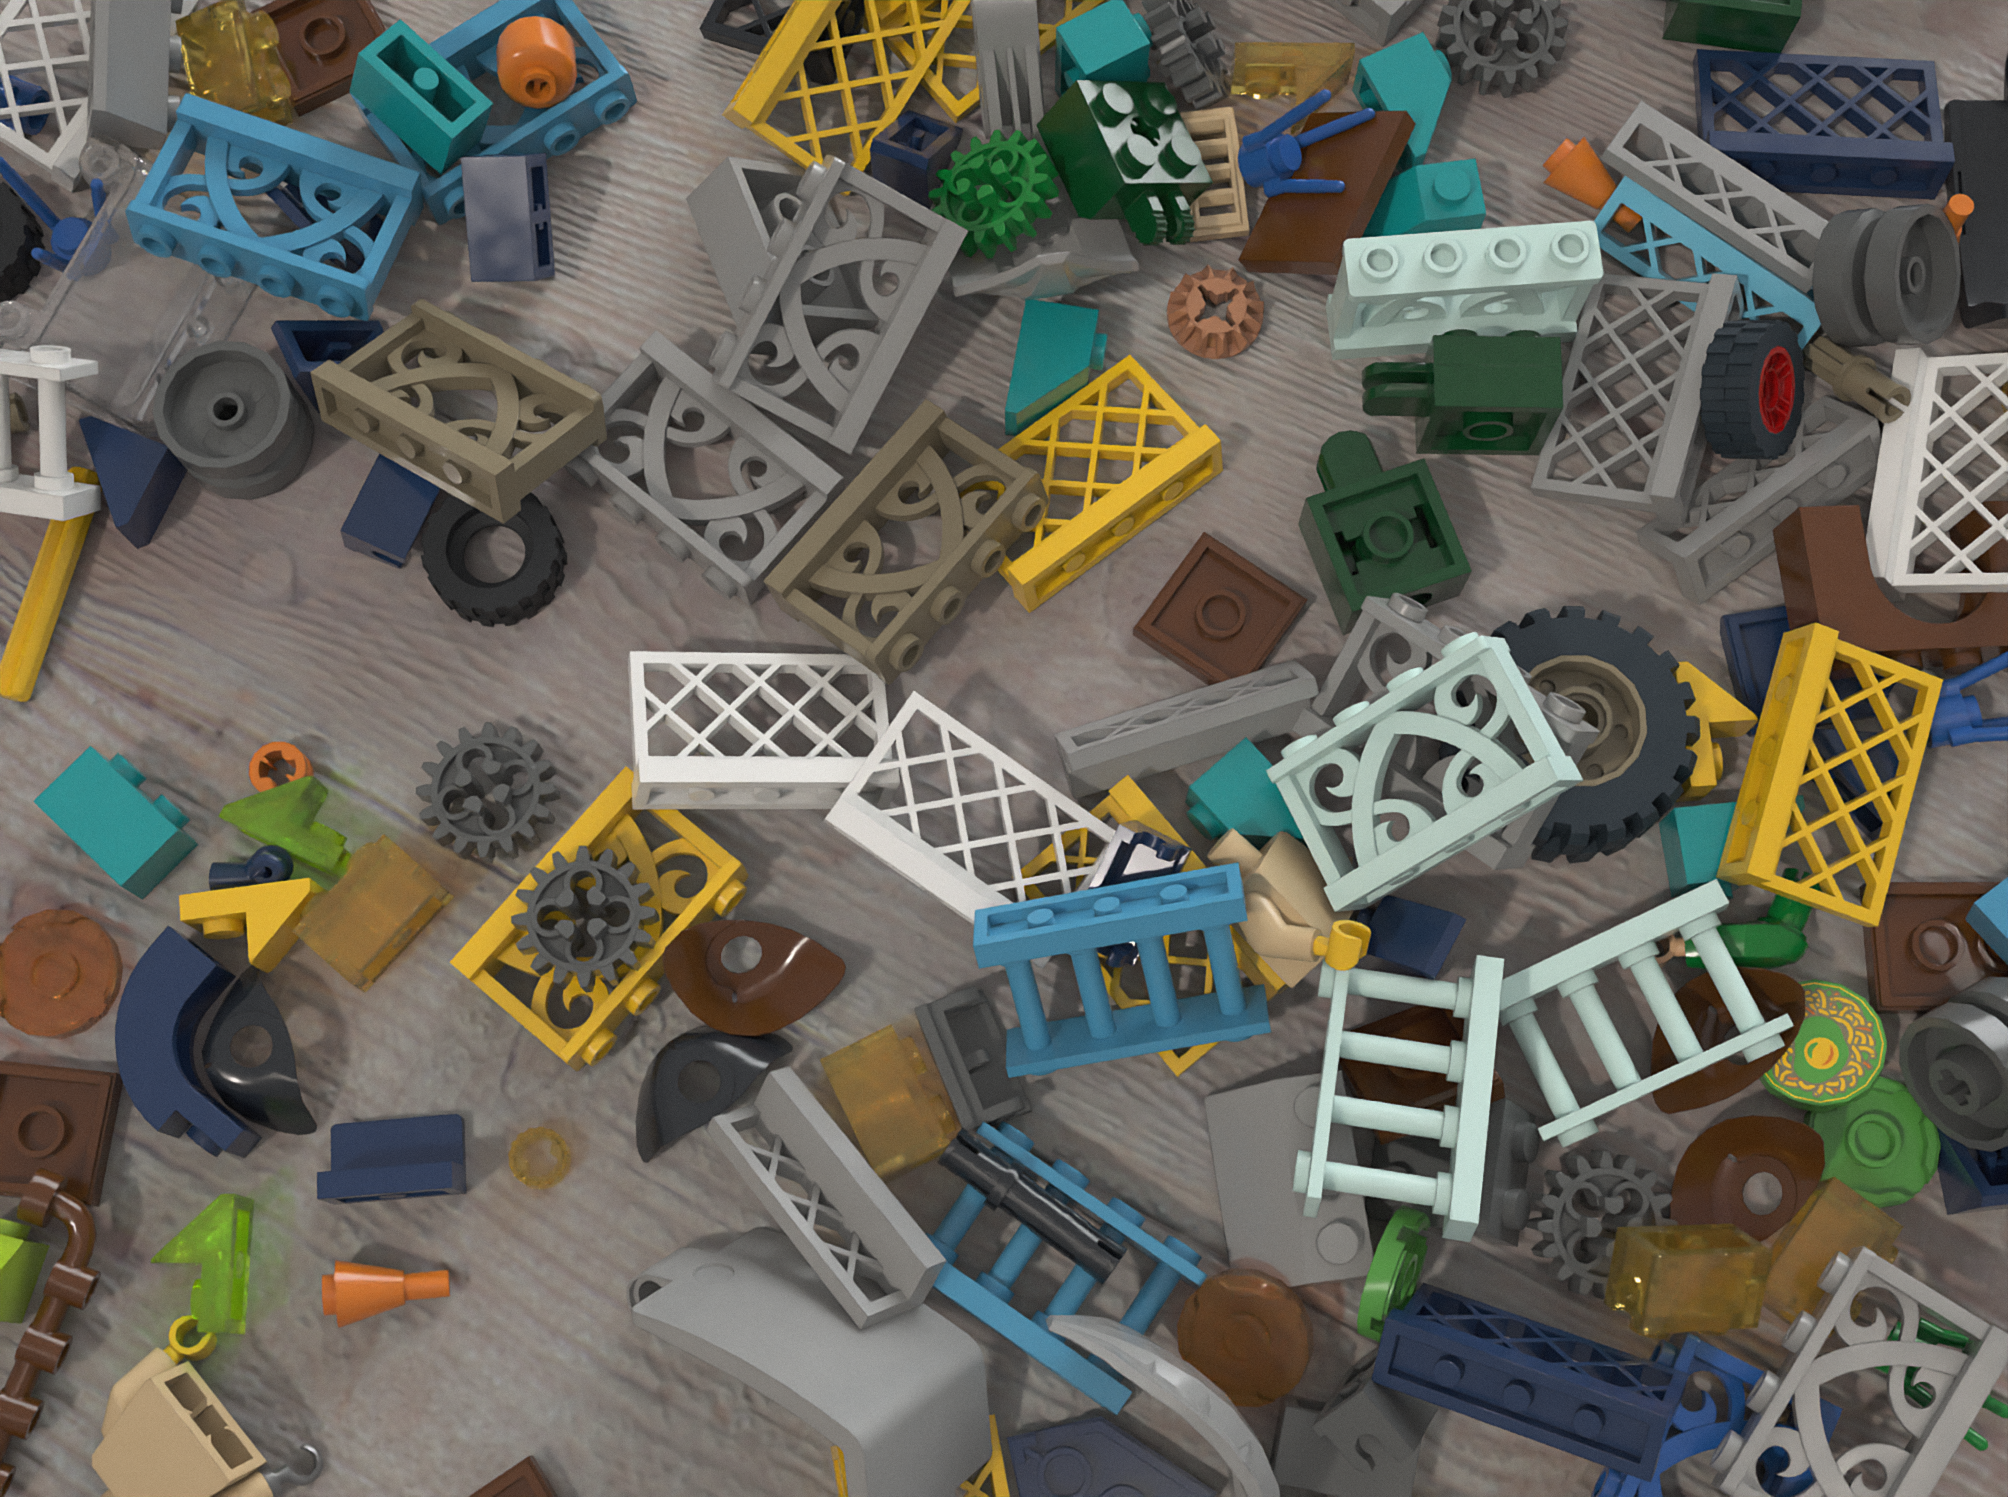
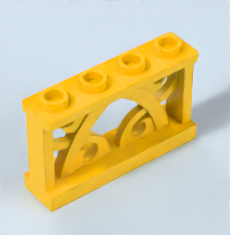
[450,766,749,1072]

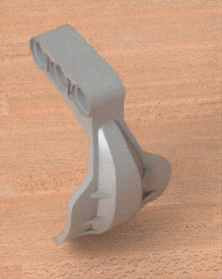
[948,0,1139,301]
[1045,1315,1280,1497]

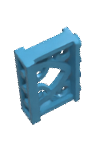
[350,0,637,225]
[125,93,424,321]

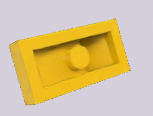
[1673,662,1758,802]
[179,878,328,973]

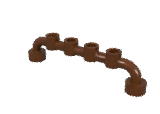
[0,1168,101,1497]

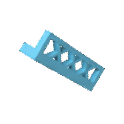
[1594,176,1821,350]

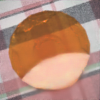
[0,909,123,1039]
[1177,1268,1314,1407]

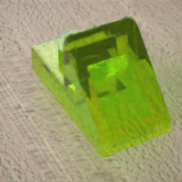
[218,776,360,884]
[151,1194,254,1335]

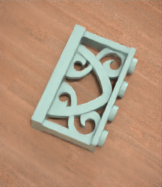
[1326,221,1604,360]
[1266,632,1583,912]

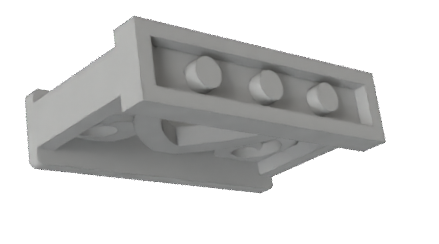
[709,154,968,454]
[564,330,845,606]
[1292,592,1600,870]
[1709,1246,2008,1497]

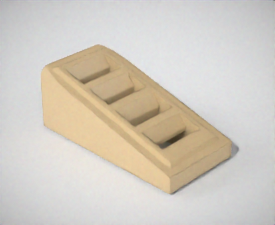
[1180,107,1250,243]

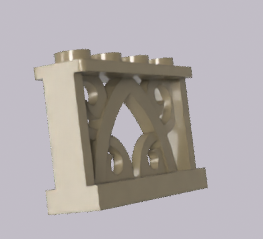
[310,299,607,524]
[763,399,1049,685]

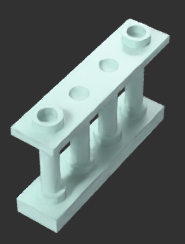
[1498,879,1794,1148]
[1292,955,1504,1242]

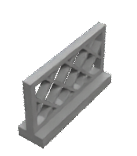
[1530,273,1745,526]

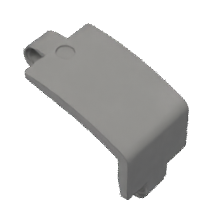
[626,1227,992,1497]

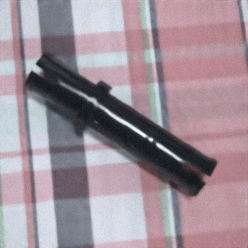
[937,1127,1128,1285]

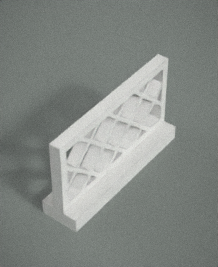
[0,0,203,193]
[1866,348,2008,602]
[628,651,900,810]
[823,691,1116,969]

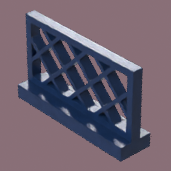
[1693,49,1955,200]
[1371,1282,1690,1483]

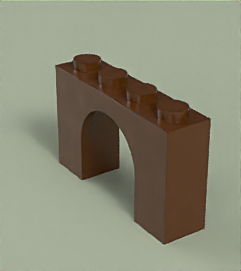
[1772,501,2008,680]

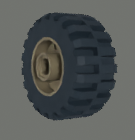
[1438,606,1700,864]

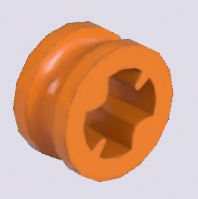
[249,742,314,804]

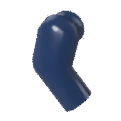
[209,845,294,891]

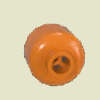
[496,16,577,109]

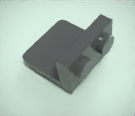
[1365,1099,1539,1247]

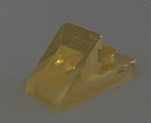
[1230,42,1355,134]

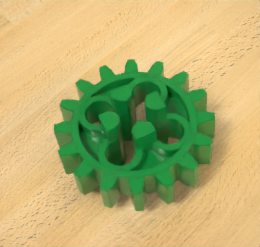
[928,129,1060,259]

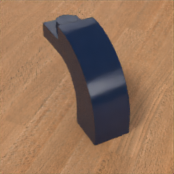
[115,925,263,1158]

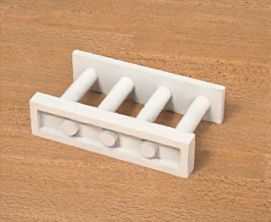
[0,345,101,521]

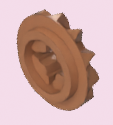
[1167,264,1264,359]

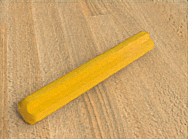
[0,466,102,702]

